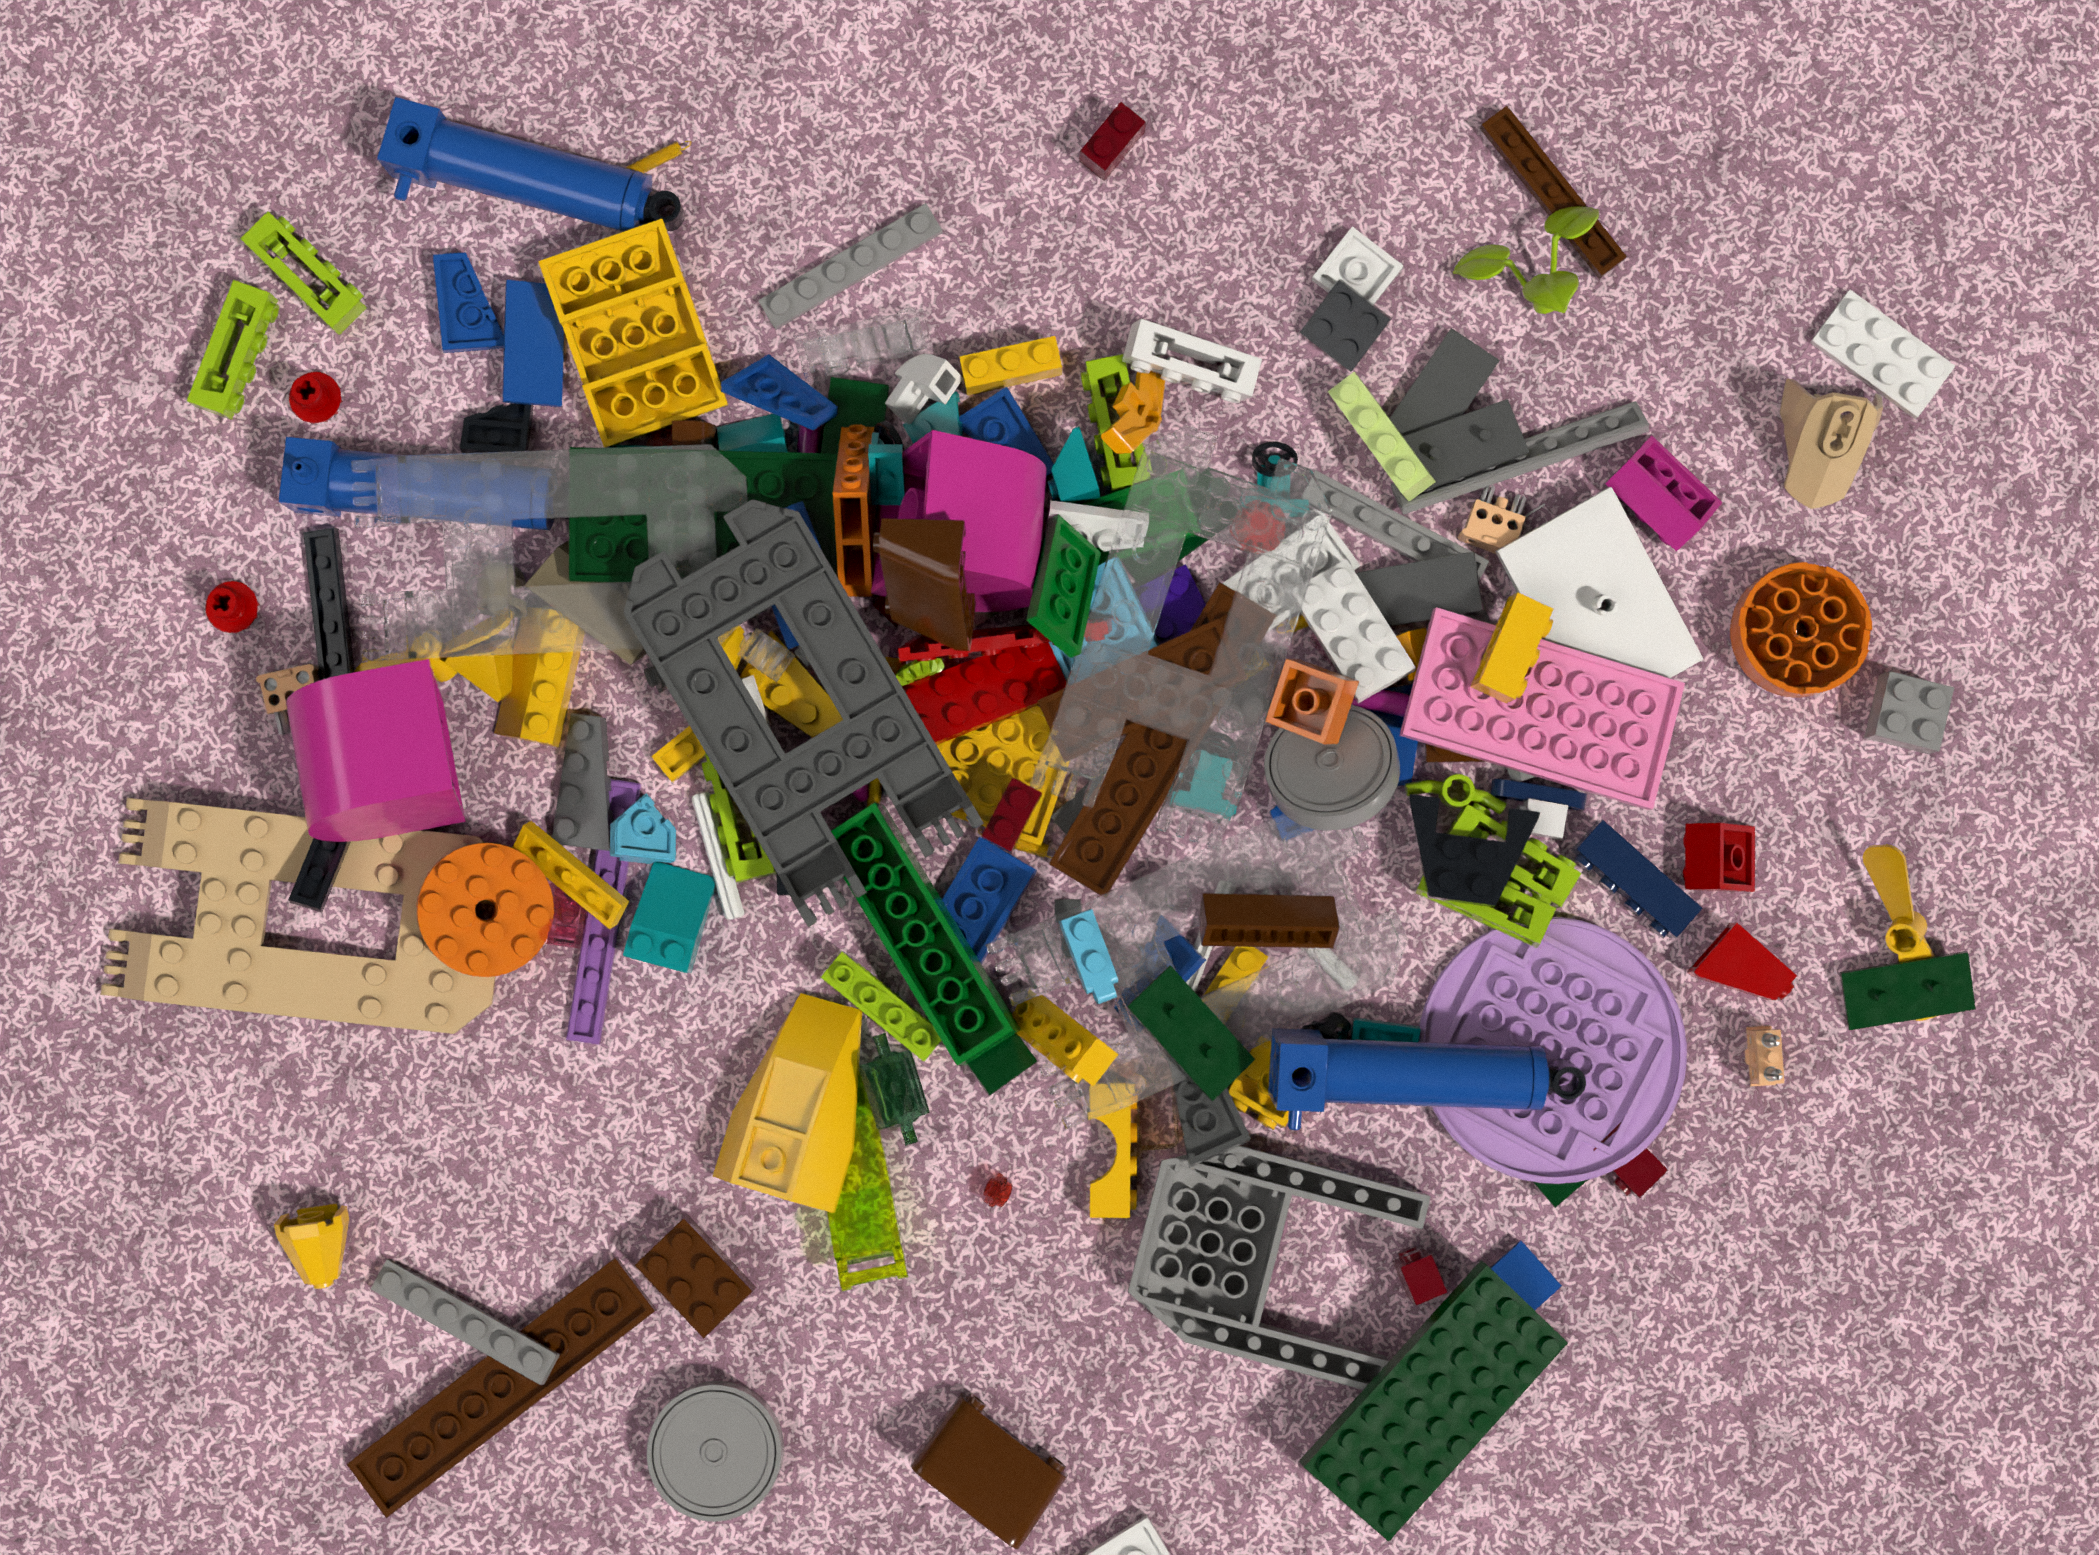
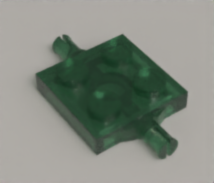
[859,1033,930,1146]

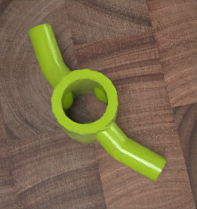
[1405,774,1507,815]

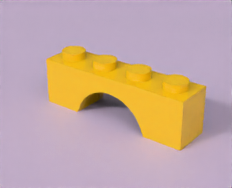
[1089,1082,1137,1218]

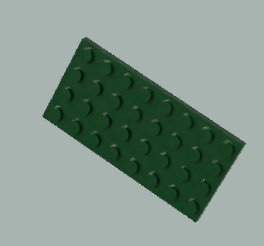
[569,447,838,583]
[1299,1260,1568,1542]

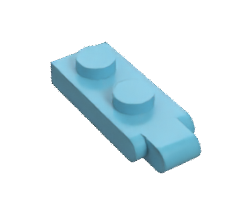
[1058,909,1118,1004]

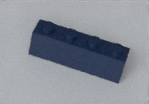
[1571,819,1703,939]

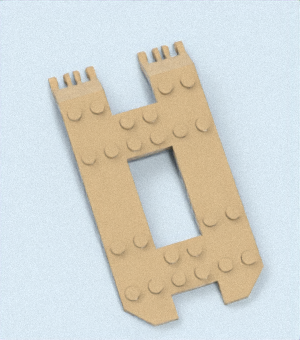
[100,798,496,1034]

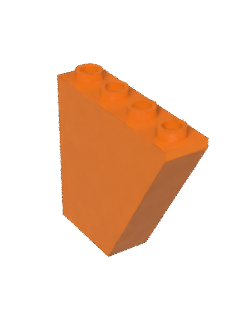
[833,424,876,597]

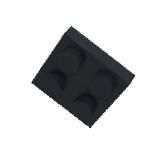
[1300,279,1392,372]

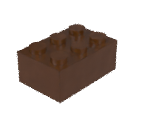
[635,1215,757,1339]

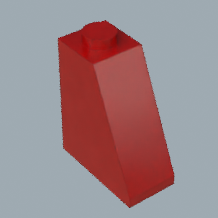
[1687,922,1797,1001]

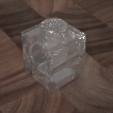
[737,628,796,682]

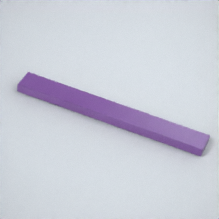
[566,779,642,1045]

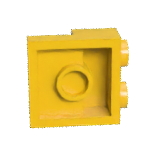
[1227,1036,1302,1130]

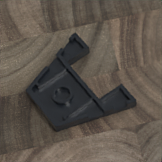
[1409,794,1540,908]

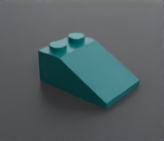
[623,862,716,973]

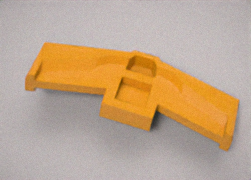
[1101,371,1166,454]

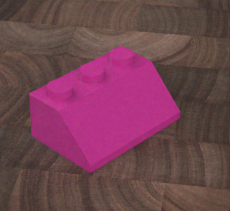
[1605,435,1723,552]

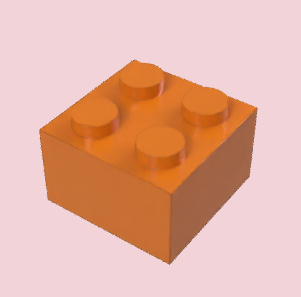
[1265,658,1359,744]

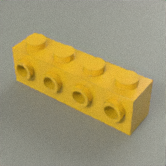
[1012,988,1118,1087]

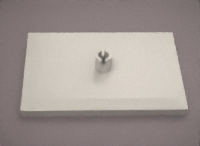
[1495,487,1703,678]

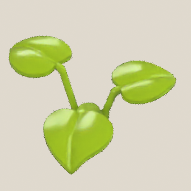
[1453,206,1599,314]

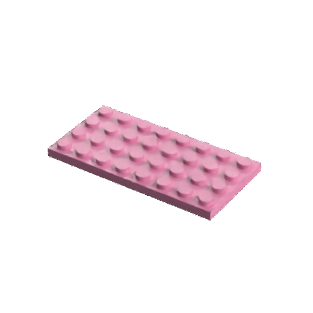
[1399,607,1685,810]

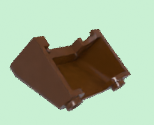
[873,518,976,651]
[911,1393,1068,1550]

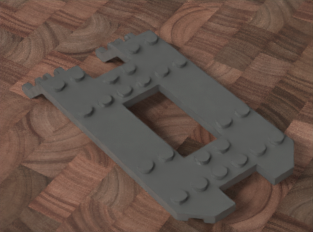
[623,499,984,927]

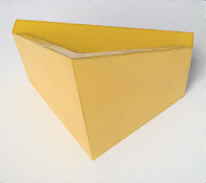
[445,638,513,702]

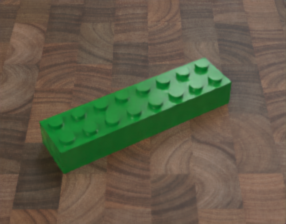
[831,803,1021,1066]

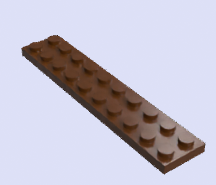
[1049,582,1276,898]
[347,1257,657,1518]

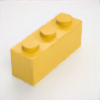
[959,336,1062,396]
[1470,592,1553,703]

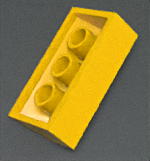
[494,607,585,748]

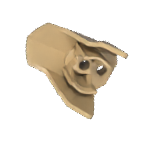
[1780,378,1883,509]

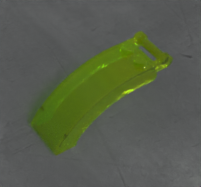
[827,1070,909,1292]

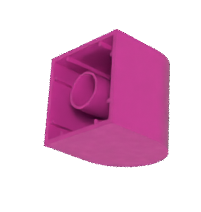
[871,430,1046,612]
[286,659,466,842]

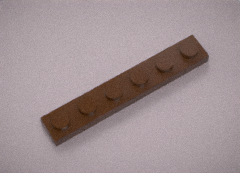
[1480,106,1627,279]

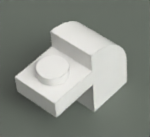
[885,354,963,424]

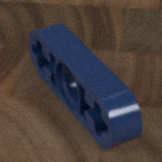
[1490,779,1587,811]

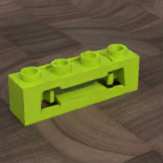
[240,211,367,335]
[187,280,279,420]
[1080,354,1150,493]
[702,753,776,883]
[1446,803,1582,908]
[1416,876,1556,948]
[821,951,942,1062]

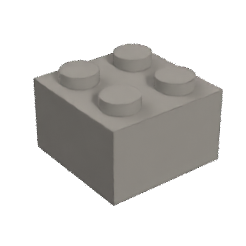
[1864,671,1954,754]

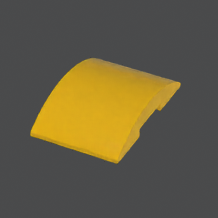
[538,219,728,448]

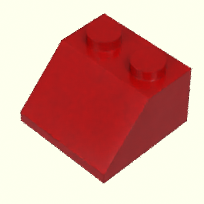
[1683,823,1755,892]

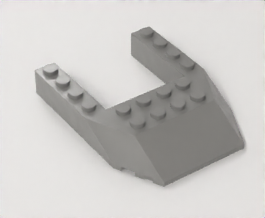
[1128,1146,1431,1390]

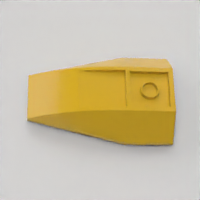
[713,993,862,1213]

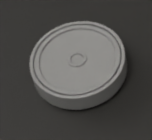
[1264,705,1400,830]
[647,1381,784,1522]

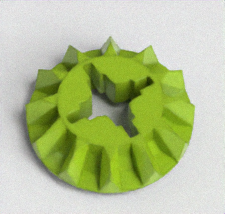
[895,658,945,686]

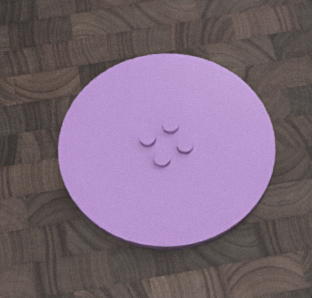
[1419,917,1687,1184]

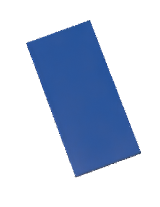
[502,280,564,407]
[1490,1240,1562,1310]

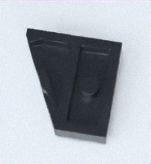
[460,403,534,458]

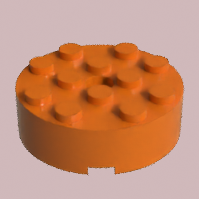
[1730,562,1872,698]
[416,843,554,977]

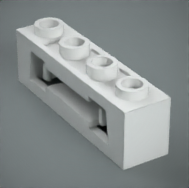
[1122,319,1262,403]

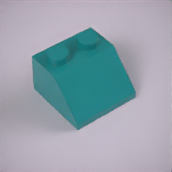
[716,414,789,452]
[1048,427,1100,504]

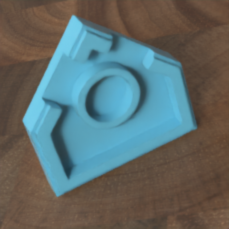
[610,793,676,864]

